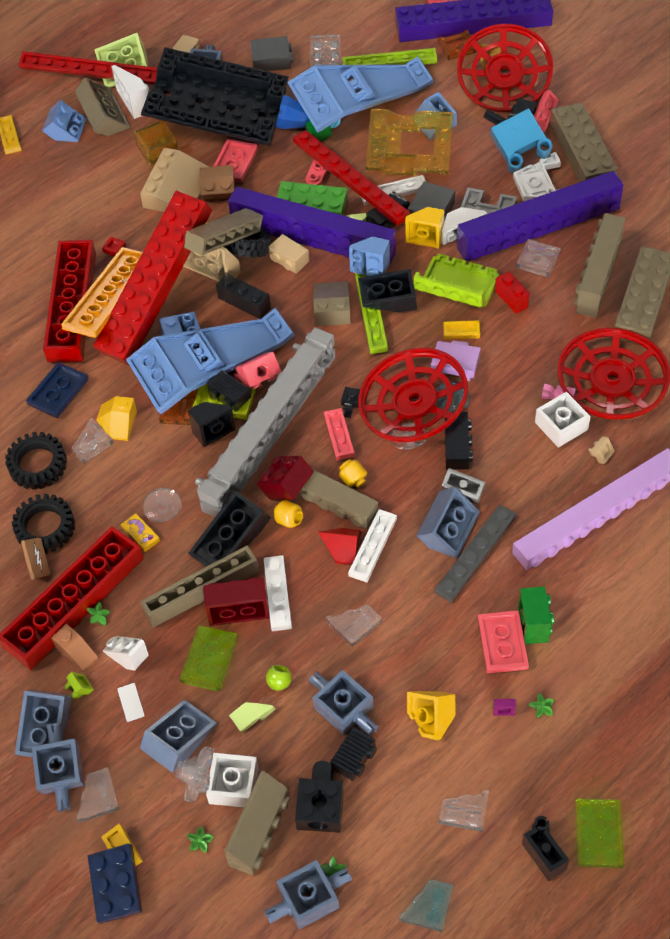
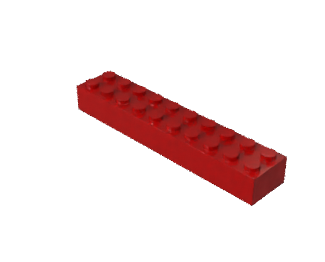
[93,190,212,366]

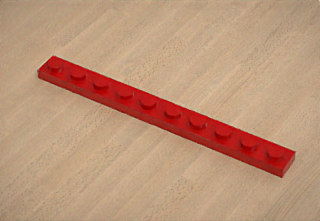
[18,51,157,85]
[293,130,410,226]

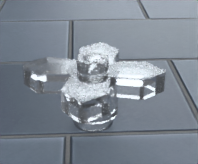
[175,746,214,802]

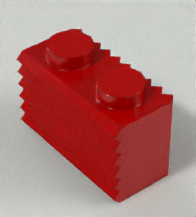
[495,271,530,314]

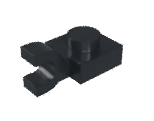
[341,387,360,418]

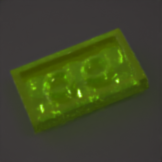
[179,625,238,692]
[575,799,624,868]

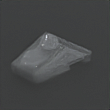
[438,790,489,832]

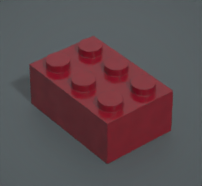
[203,577,270,626]

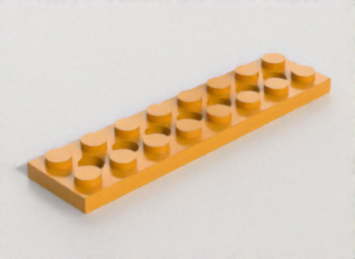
[62,247,143,338]

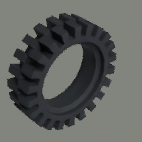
[224,228,271,258]
[5,432,67,490]
[12,494,75,554]

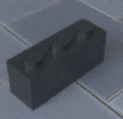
[216,273,271,319]
[445,412,473,470]

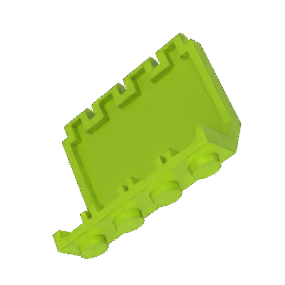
[414,253,499,308]

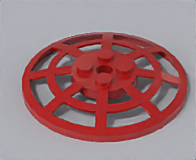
[457,24,553,112]
[557,328,670,420]
[358,348,468,442]

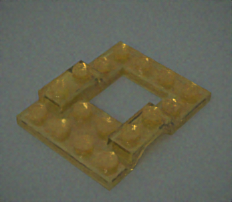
[365,109,453,176]

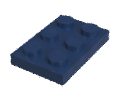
[26,362,89,418]
[88,843,142,924]

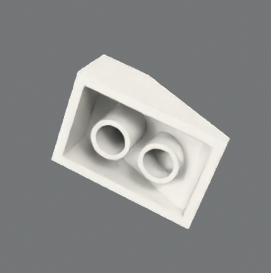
[111,65,150,119]

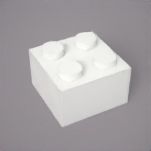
[535,392,590,448]
[206,753,259,807]

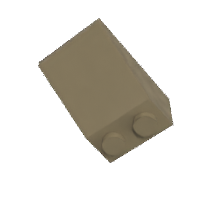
[313,281,351,326]

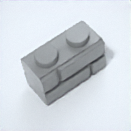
[442,468,486,504]

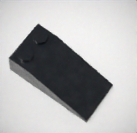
[188,491,271,567]

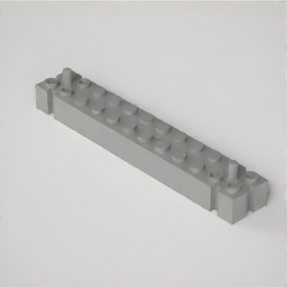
[195,327,336,517]

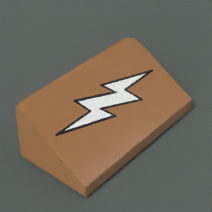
[21,538,50,580]

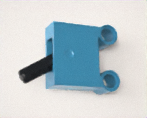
[483,109,552,173]

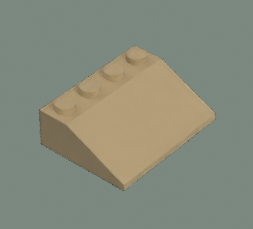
[140,147,209,212]
[183,247,241,281]

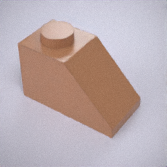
[51,624,98,673]

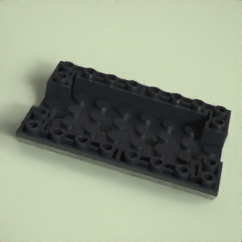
[141,47,289,146]

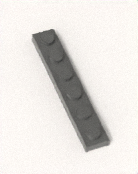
[435,504,516,603]

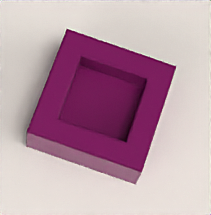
[493,699,516,716]

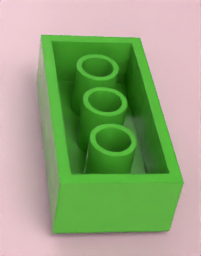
[277,181,348,216]

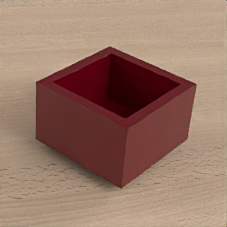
[256,456,314,500]

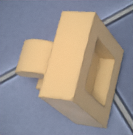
[588,436,615,464]

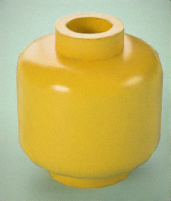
[339,459,367,488]
[274,500,303,528]

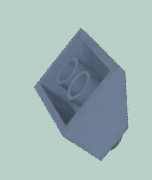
[416,487,480,558]

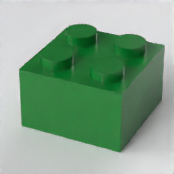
[518,586,554,645]

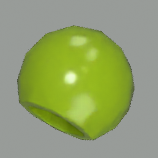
[266,665,292,691]

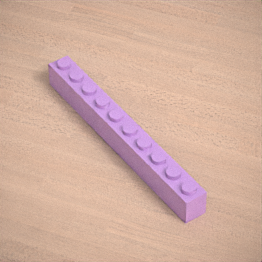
[512,448,670,570]

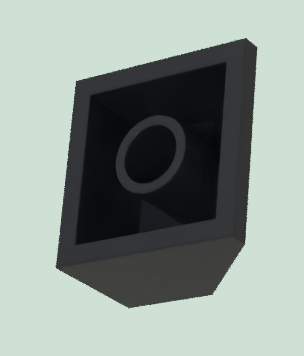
[188,402,236,447]

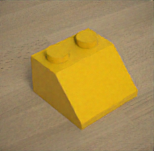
[405,207,444,249]

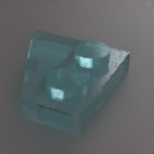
[399,880,453,932]

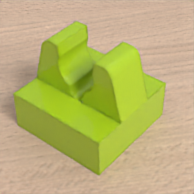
[65,672,94,699]

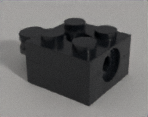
[295,761,344,833]

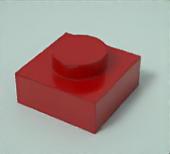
[102,237,126,256]

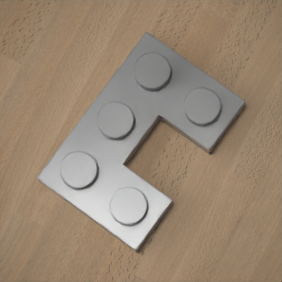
[461,187,517,214]

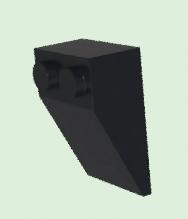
[358,269,417,312]

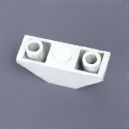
[441,207,487,245]
[103,636,149,670]

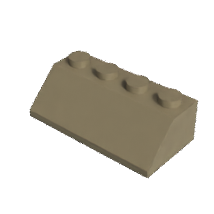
[75,77,130,136]
[224,770,290,876]

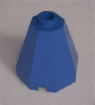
[276,95,310,129]

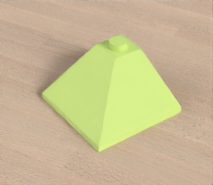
[94,33,149,88]

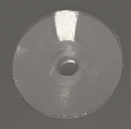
[390,423,427,450]
[143,488,181,522]

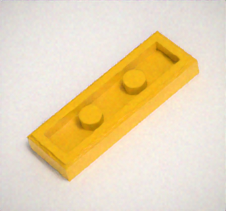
[0,115,22,154]

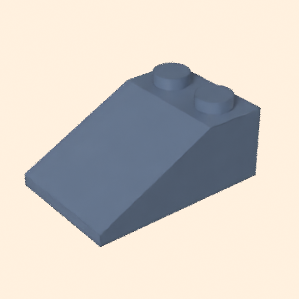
[15,689,72,757]
[140,699,217,773]

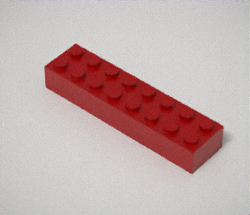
[43,240,96,362]
[0,526,144,671]

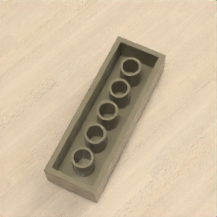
[550,102,618,182]
[574,213,626,318]
[615,246,670,344]

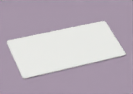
[117,683,145,722]

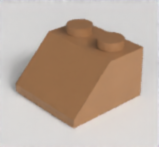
[200,165,235,201]

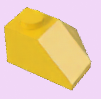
[96,396,137,441]
[407,691,455,740]

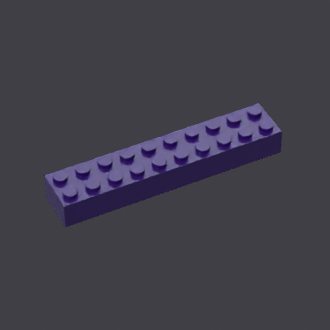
[395,0,553,42]
[457,171,624,262]
[228,187,396,268]

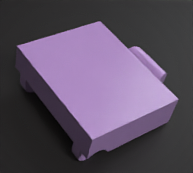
[431,340,481,381]

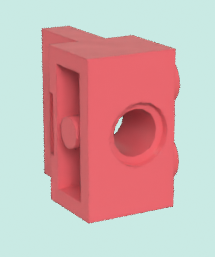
[232,352,281,389]

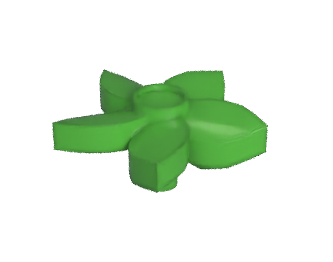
[87,601,110,625]
[529,693,554,718]
[187,826,214,853]
[320,856,347,877]

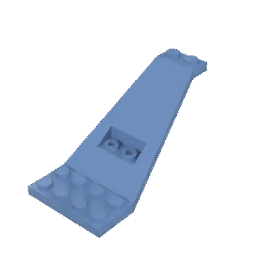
[287,57,434,133]
[126,308,295,414]

